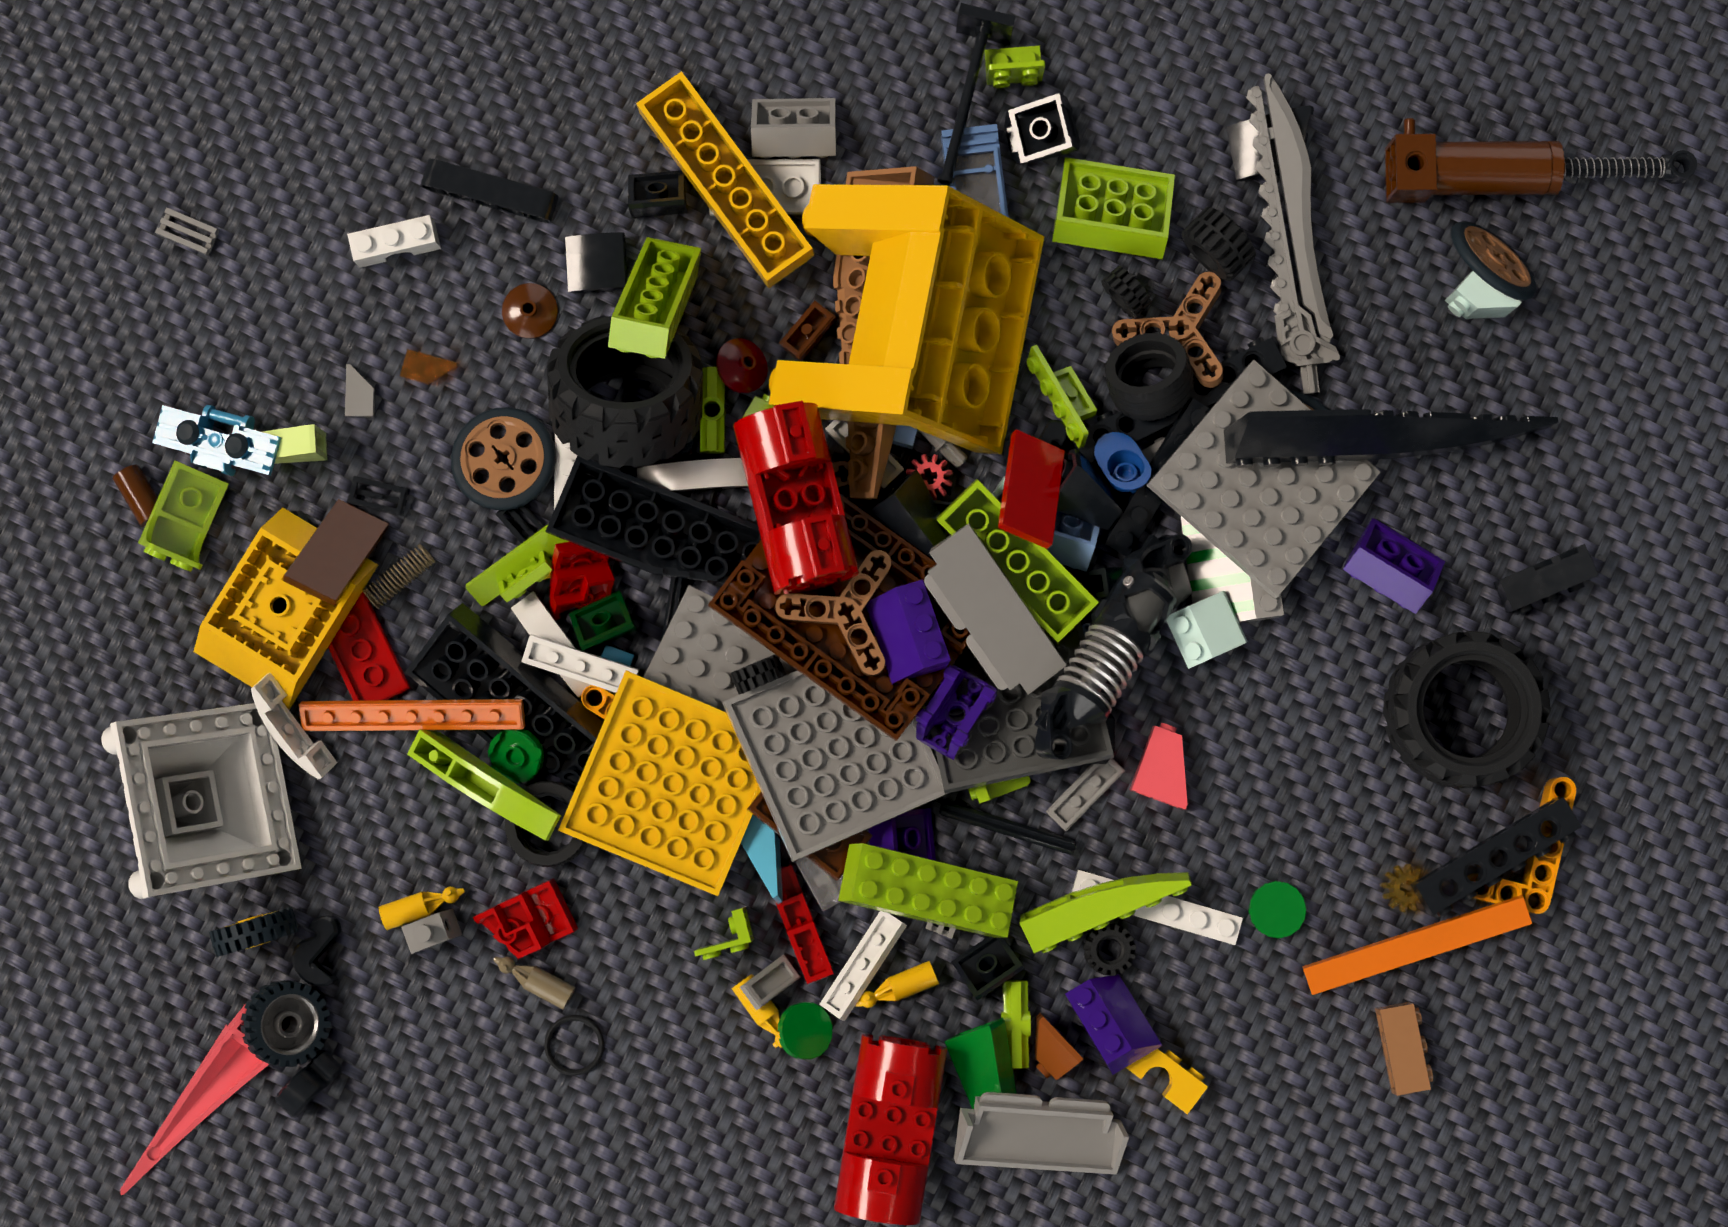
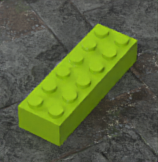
[608,237,701,359]
[936,479,1099,642]
[838,843,1018,938]

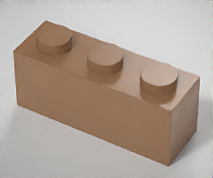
[1375,1002,1433,1096]

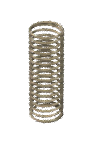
[363,544,436,609]

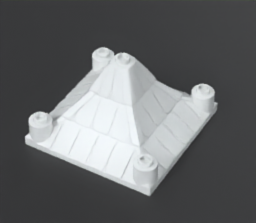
[101,703,302,899]

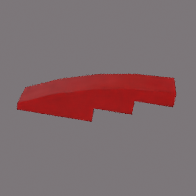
[775,863,834,984]

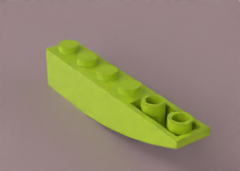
[407,729,561,841]
[1019,872,1192,953]

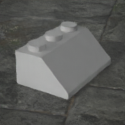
[751,98,836,159]

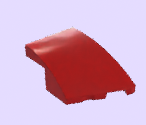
[550,542,615,620]
[473,878,578,959]

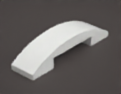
[637,458,748,492]
[511,591,590,698]
[251,673,338,779]

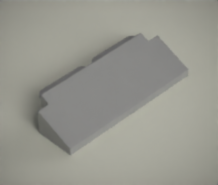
[924,523,1067,695]
[954,1092,1129,1175]

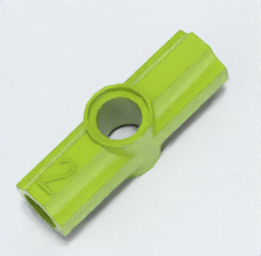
[700,367,726,454]
[1001,980,1031,1068]

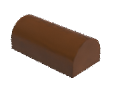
[779,301,837,362]
[112,464,158,527]

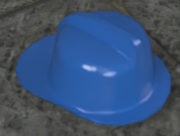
[1094,432,1151,494]

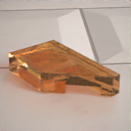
[400,349,459,385]

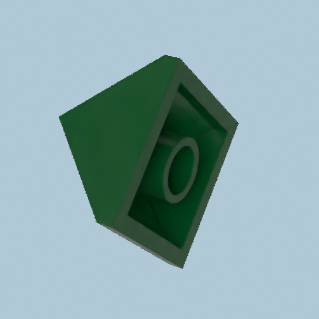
[569,590,638,653]

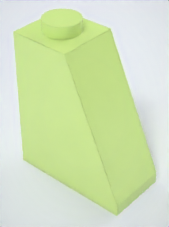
[263,424,327,464]

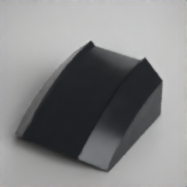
[1004,93,1080,165]

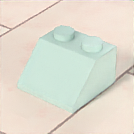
[1445,271,1522,319]
[1166,591,1248,669]

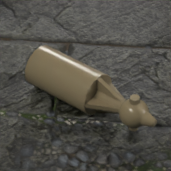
[493,957,576,1010]

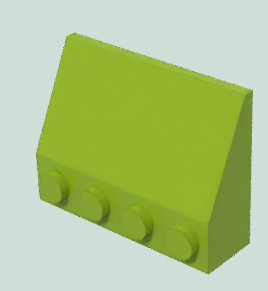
[1052,157,1175,259]

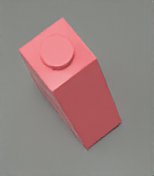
[1130,723,1188,810]

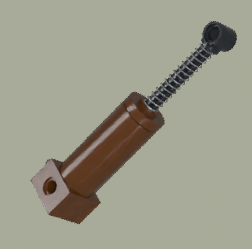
[1385,118,1697,203]

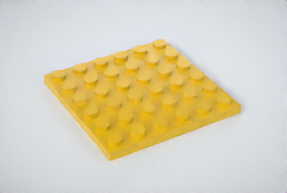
[558,670,761,896]

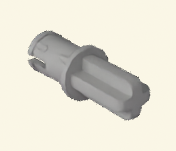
[918,430,967,468]

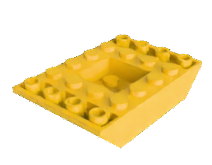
[193,508,378,710]

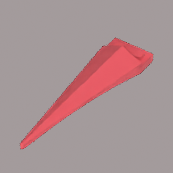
[120,1004,285,1195]

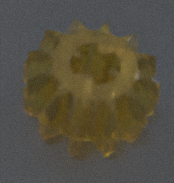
[1380,864,1422,912]

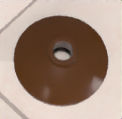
[502,283,558,339]

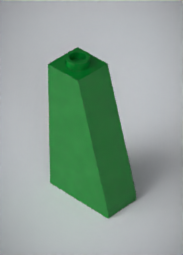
[944,1017,1016,1109]

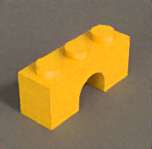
[1126,1049,1208,1114]

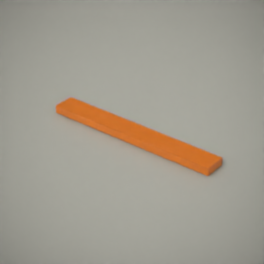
[299,699,526,731]
[1302,895,1532,995]

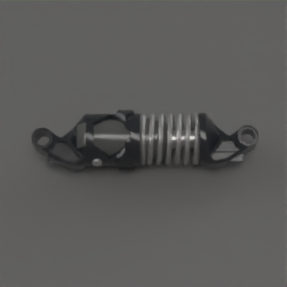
[1034,534,1192,760]

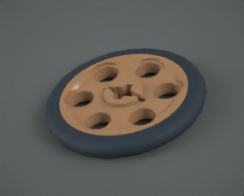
[1451,221,1537,301]
[451,407,556,510]

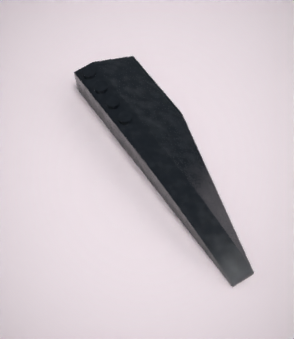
[1224,409,1559,468]
[546,455,834,597]
[405,603,603,789]

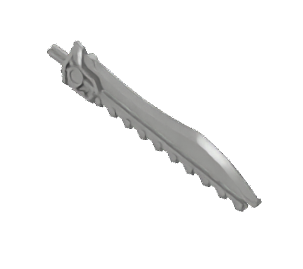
[1246,73,1340,394]

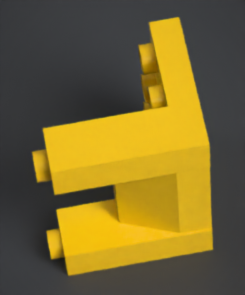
[769,184,1044,455]

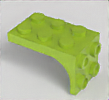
[138,461,229,572]

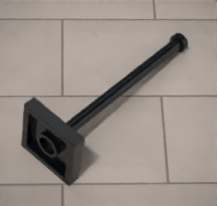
[937,3,1016,186]

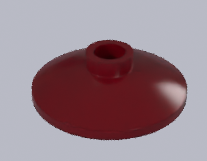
[716,338,768,393]

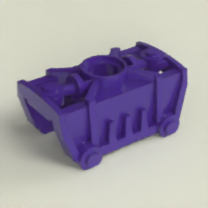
[916,665,998,760]

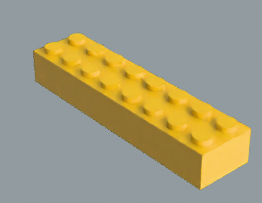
[636,71,814,288]

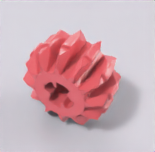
[906,454,953,500]

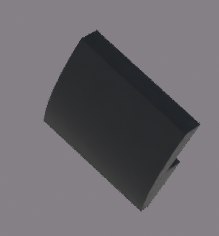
[565,232,628,294]

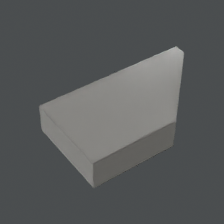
[345,364,375,418]

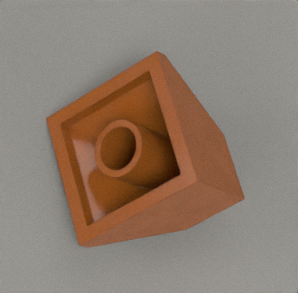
[1035,1013,1083,1080]

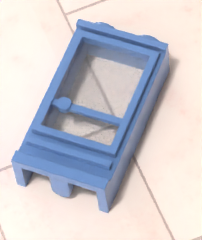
[941,124,1009,218]

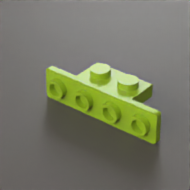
[1027,345,1097,448]
[466,525,569,606]

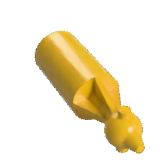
[379,886,465,930]
[855,961,939,1008]
[731,974,782,1048]

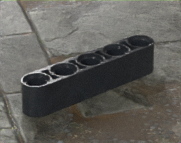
[420,158,559,223]

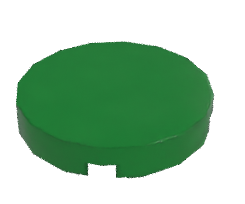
[488,729,544,784]
[1248,881,1306,938]
[778,1002,833,1060]

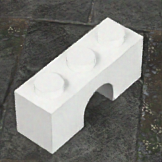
[347,215,441,268]

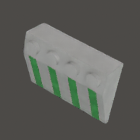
[1180,517,1284,623]

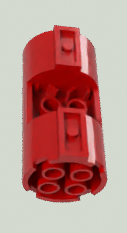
[733,401,859,595]
[834,1034,947,1225]

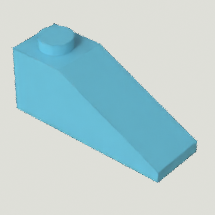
[741,815,783,904]

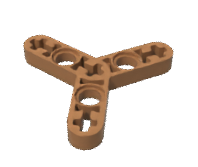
[1112,272,1223,388]
[775,550,891,677]

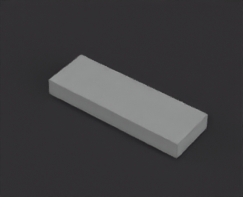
[1045,758,1125,832]

